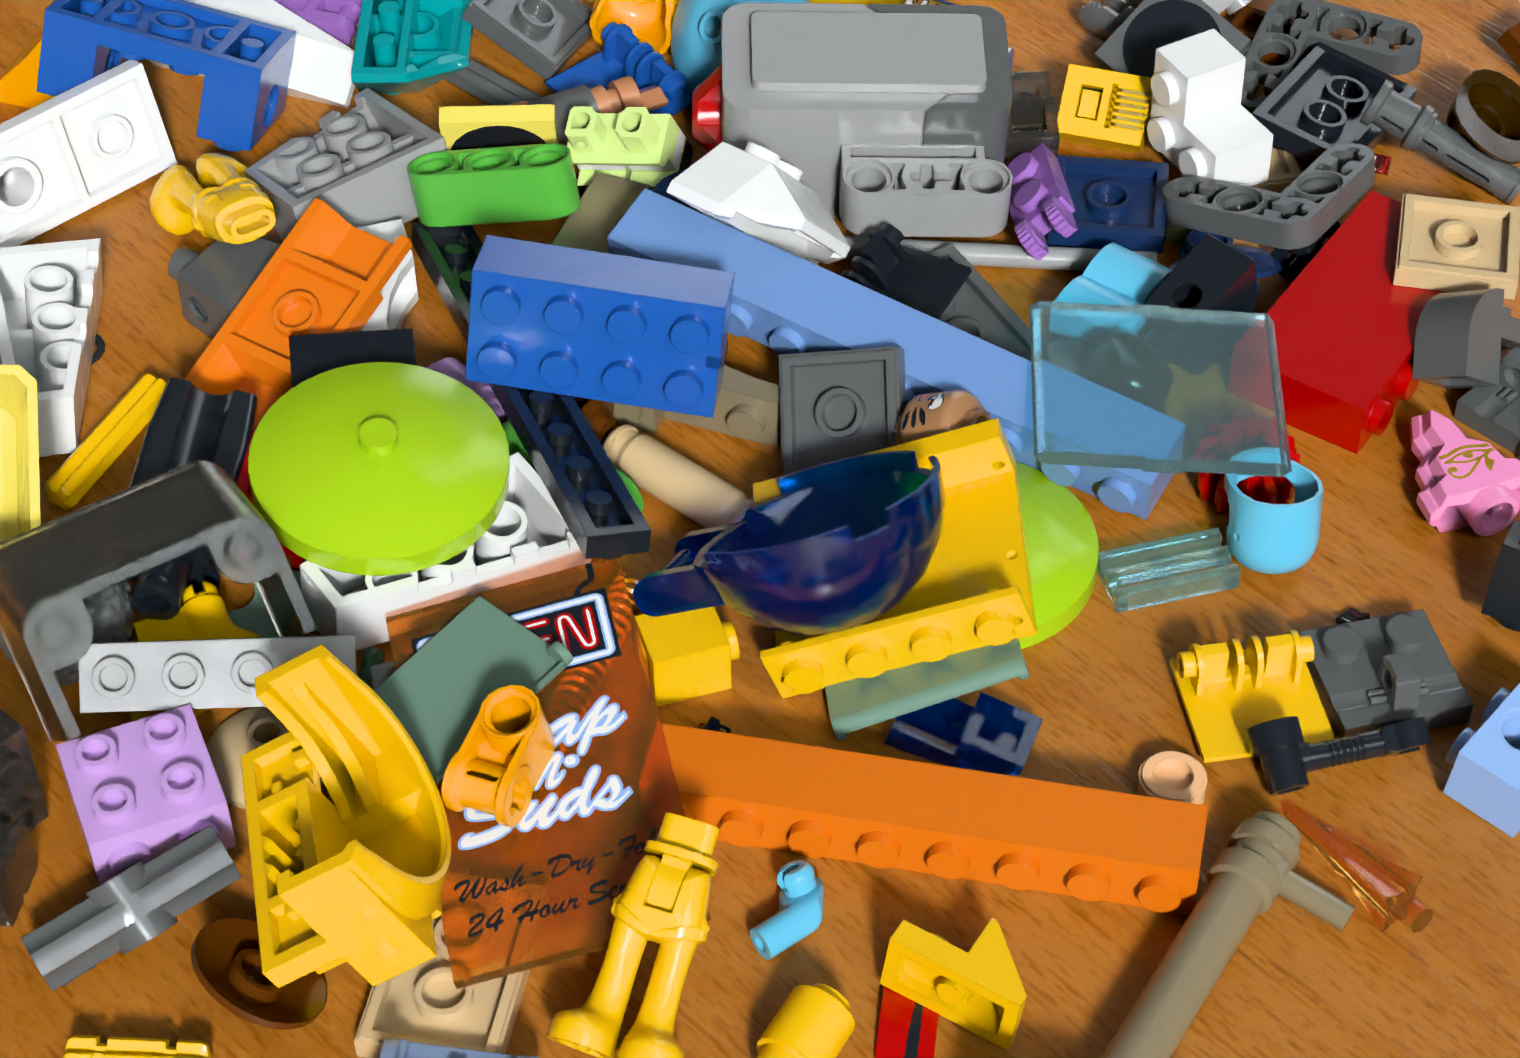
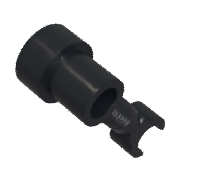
[1245,716,1432,796]

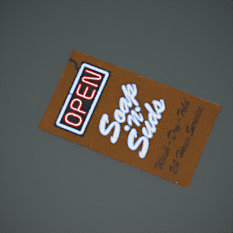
[386,558,711,989]

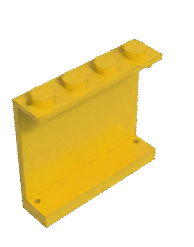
[753,418,1038,699]

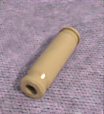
[602,424,764,546]

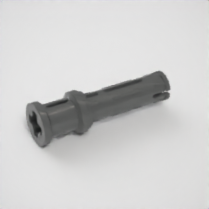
[1359,79,1520,205]

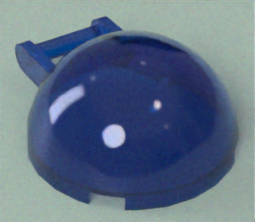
[633,450,946,635]

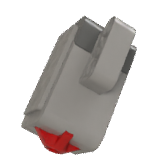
[692,2,1013,237]

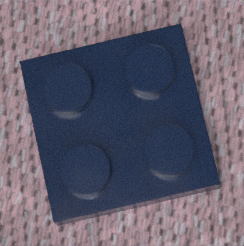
[1047,155,1169,254]

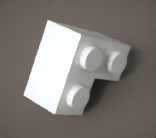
[1147,28,1274,187]

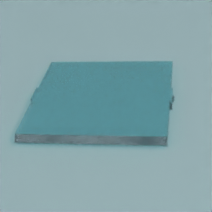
[1029,301,1292,477]

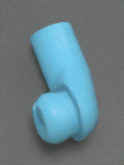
[750,860,825,960]

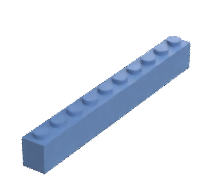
[607,188,1185,520]

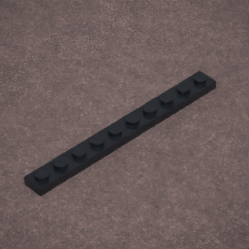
[412,223,651,560]

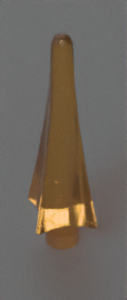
[1285,805,1433,933]

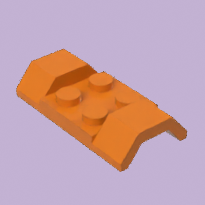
[184,198,413,433]

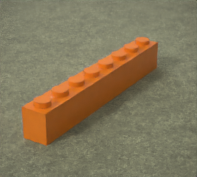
[640,723,1209,915]

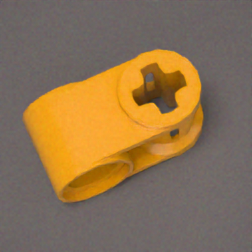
[441,685,555,827]

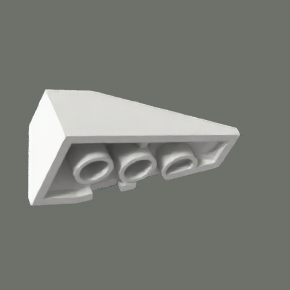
[148,0,355,108]

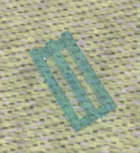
[1097,527,1241,613]

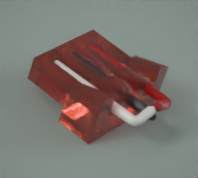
[1374,153,1392,176]

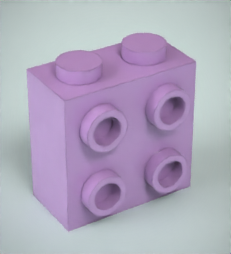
[56,704,236,884]

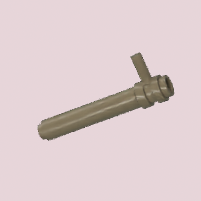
[1100,811,1356,1058]

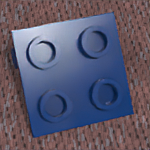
[545,22,692,116]

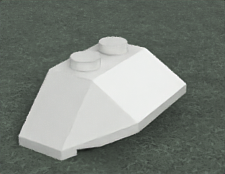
[666,141,850,265]

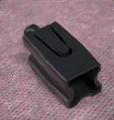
[117,378,257,620]

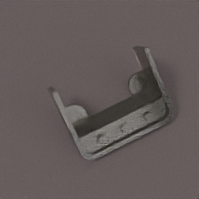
[0,461,317,741]

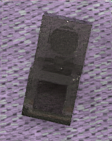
[1004,71,1060,162]

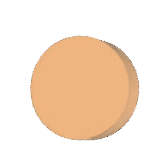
[1137,751,1207,805]

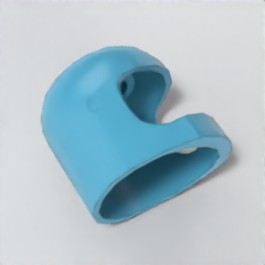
[1224,454,1324,574]

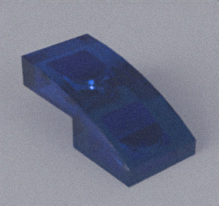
[885,692,1043,775]

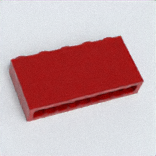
[1226,191,1446,454]

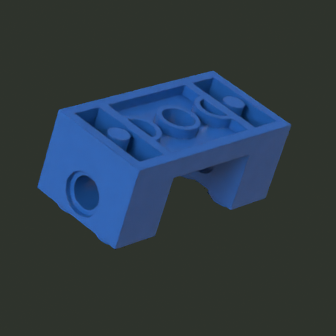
[36,0,296,151]

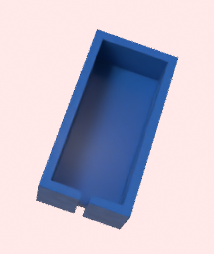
[465,235,735,418]

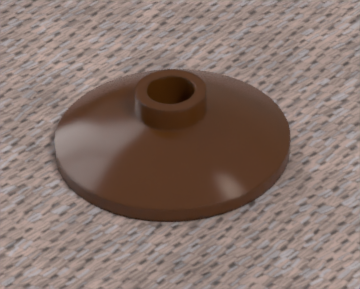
[191,918,328,1030]

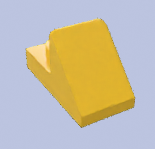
[880,918,1027,1051]

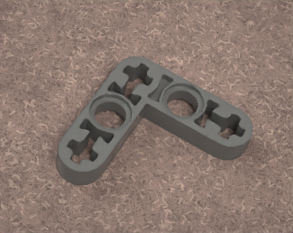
[1241,0,1423,113]
[1163,143,1375,250]

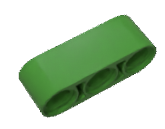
[407,143,581,227]

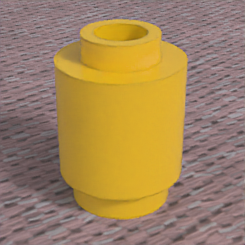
[756,983,856,1058]

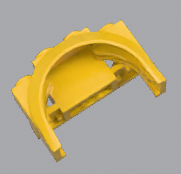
[240,644,451,988]

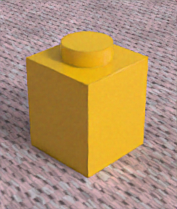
[634,598,740,707]

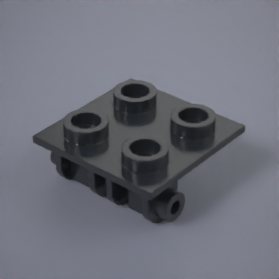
[841,224,972,320]

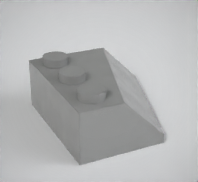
[244,87,448,241]

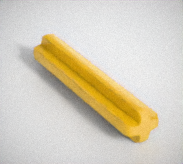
[44,374,166,510]

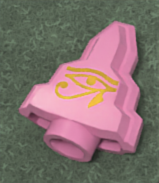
[1410,410,1520,536]

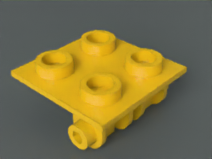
[1169,630,1335,763]

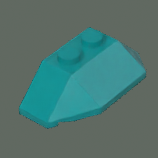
[351,0,473,95]

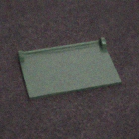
[374,595,573,787]
[825,638,1030,741]

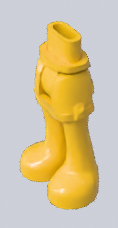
[149,153,276,244]
[546,812,720,1058]

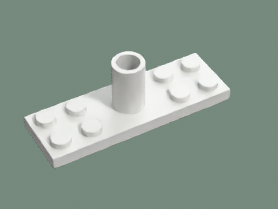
[0,60,177,248]

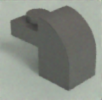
[1412,288,1520,389]

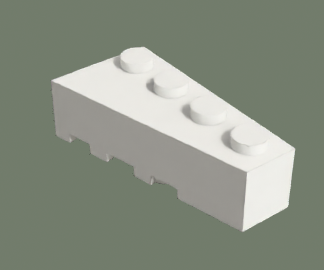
[0,238,103,457]
[300,452,591,651]

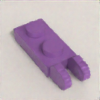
[1008,142,1078,261]

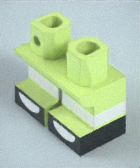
[565,106,694,196]

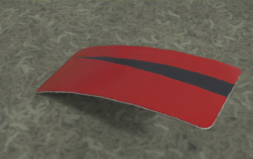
[874,986,939,1058]

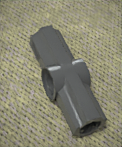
[20,825,242,991]

